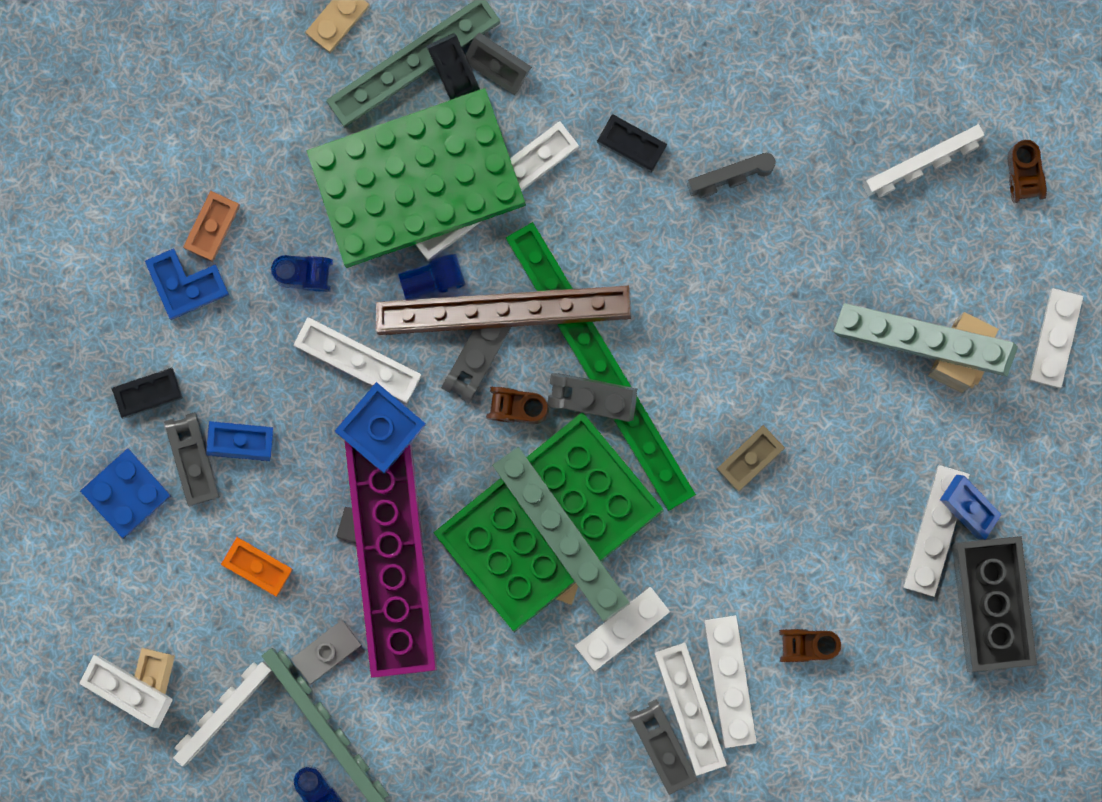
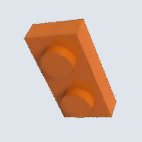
[221,537,293,597]

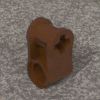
[1007,140,1047,203]
[486,387,549,424]
[779,629,841,662]

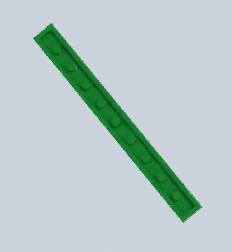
[506,222,696,511]

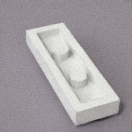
[1029,288,1083,389]
[575,587,670,672]
[79,655,173,728]

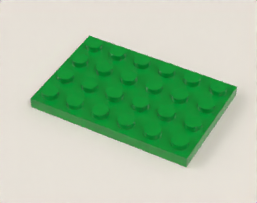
[306,88,526,268]
[433,412,664,633]

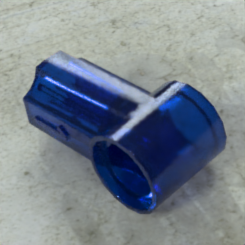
[398,254,466,300]

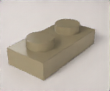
[716,425,785,492]

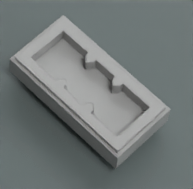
[291,620,362,685]

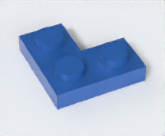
[145,248,229,320]

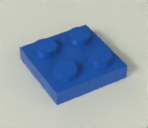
[334,382,426,474]
[80,448,171,539]

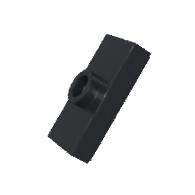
[426,33,480,100]
[597,114,667,173]
[111,367,183,419]

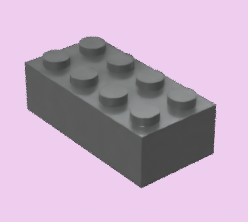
[952,536,1037,672]

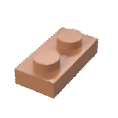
[183,190,240,262]

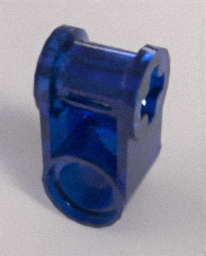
[271,255,333,292]
[294,765,343,802]

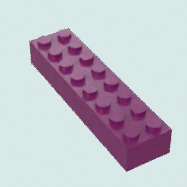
[342,420,437,678]

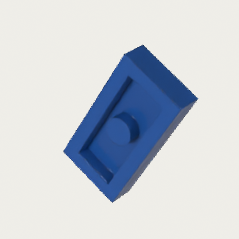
[206,421,273,461]
[940,475,1002,540]

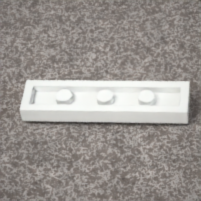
[863,124,984,198]
[293,317,422,404]
[903,465,970,597]
[704,615,757,748]
[654,643,727,776]
[173,662,273,767]

